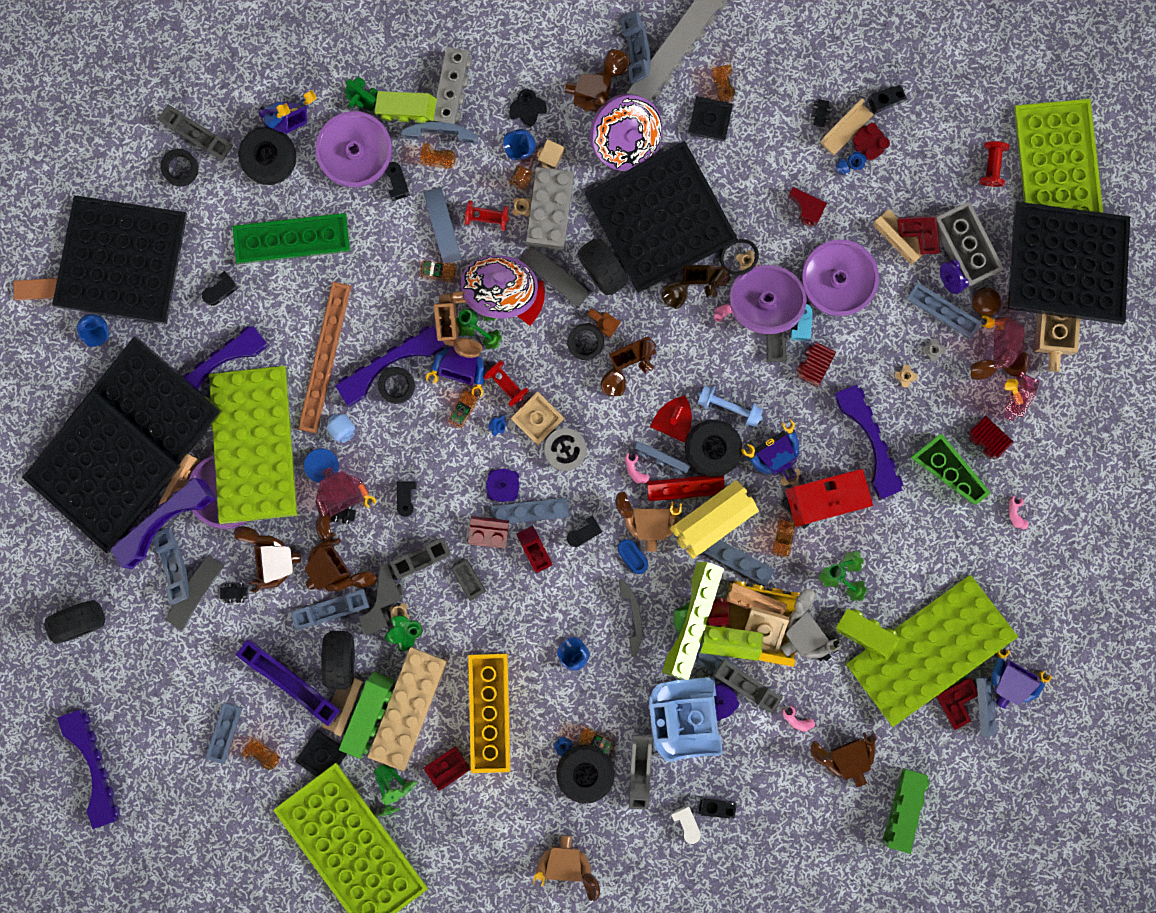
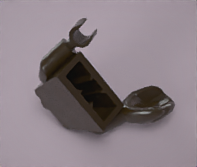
[661,265,730,309]

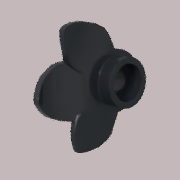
[509,89,547,127]

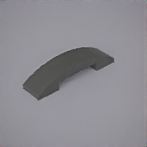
[158,104,233,161]
[520,247,590,308]
[166,555,225,630]
[618,579,642,657]
[713,659,783,714]

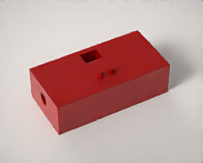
[785,469,873,527]

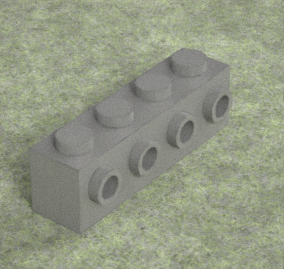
[432,47,472,125]

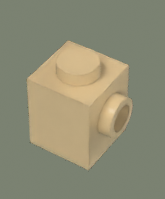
[536,139,565,169]

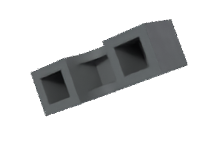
[390,537,452,580]

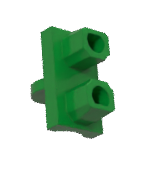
[344,77,378,112]

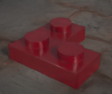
[897,215,941,255]
[936,678,978,730]

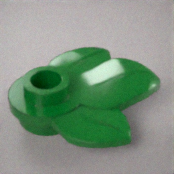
[384,615,423,651]

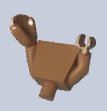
[434,291,483,358]

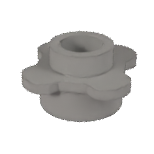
[923,339,946,362]

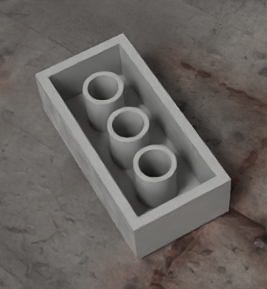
[526,167,574,251]
[937,201,1004,289]

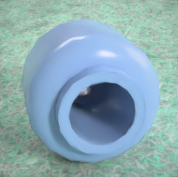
[327,414,355,443]

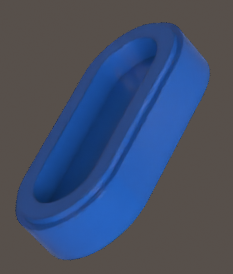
[618,539,648,574]

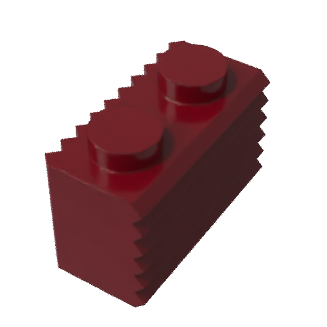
[796,342,836,387]
[967,415,1013,460]

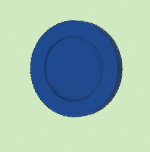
[304,448,339,483]

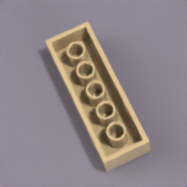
[368,647,448,771]

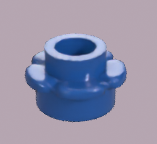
[848,151,867,170]
[835,157,850,176]
[554,737,573,756]

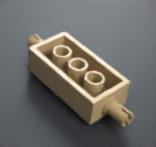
[1034,313,1080,372]

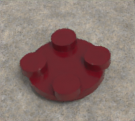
[852,123,890,161]

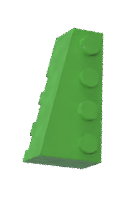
[910,433,991,505]
[339,671,395,759]
[882,768,930,854]

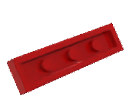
[647,475,725,501]

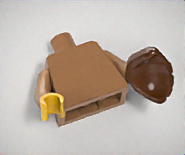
[615,492,682,552]
[532,835,600,901]

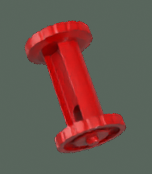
[979,141,1010,187]
[465,200,509,231]
[483,360,529,407]

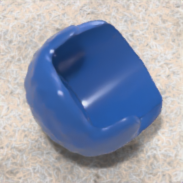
[503,129,536,160]
[77,314,109,347]
[557,637,590,671]

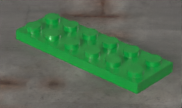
[232,213,351,265]

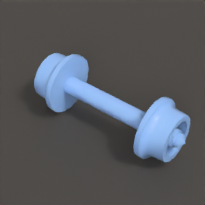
[697,386,763,427]

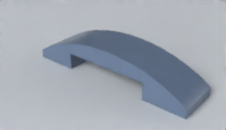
[620,11,650,84]
[401,122,478,144]
[423,187,462,264]
[153,528,189,605]
[291,589,369,631]

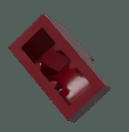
[788,187,827,227]
[516,525,553,573]
[708,598,730,626]

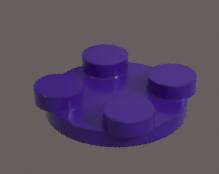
[940,259,969,294]
[486,468,520,502]
[714,682,739,721]

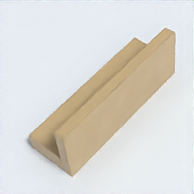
[821,99,874,156]
[872,210,922,265]
[322,677,364,736]

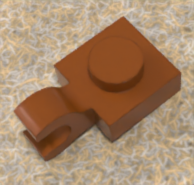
[587,308,621,338]

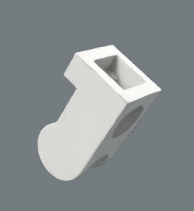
[670,805,701,844]

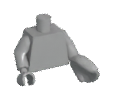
[780,589,841,659]

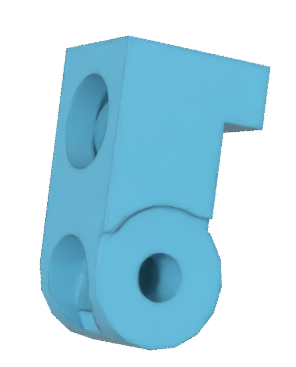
[790,304,813,341]

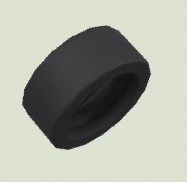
[160,149,199,187]
[567,323,604,360]
[378,367,415,404]

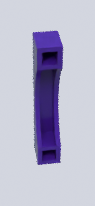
[183,326,269,390]
[335,326,446,407]
[834,384,904,500]
[110,478,216,569]
[236,640,342,726]
[57,709,120,829]

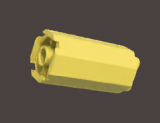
[670,480,759,559]

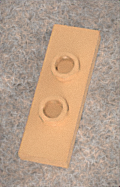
[159,454,201,505]
[725,583,787,615]

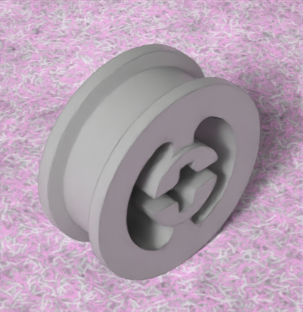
[544,428,587,471]

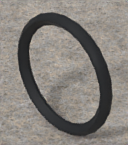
[720,239,759,276]

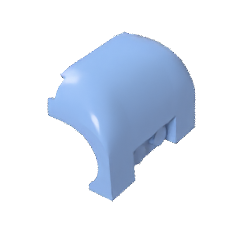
[649,676,723,762]

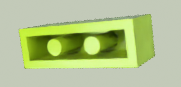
[374,91,437,123]
[836,608,899,661]
[700,625,763,661]

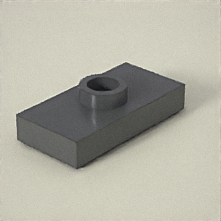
[766,331,787,363]
[450,558,487,601]

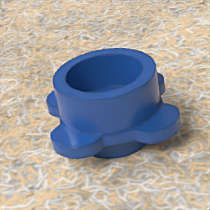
[488,415,506,436]

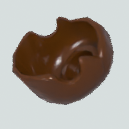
[971,287,1001,317]

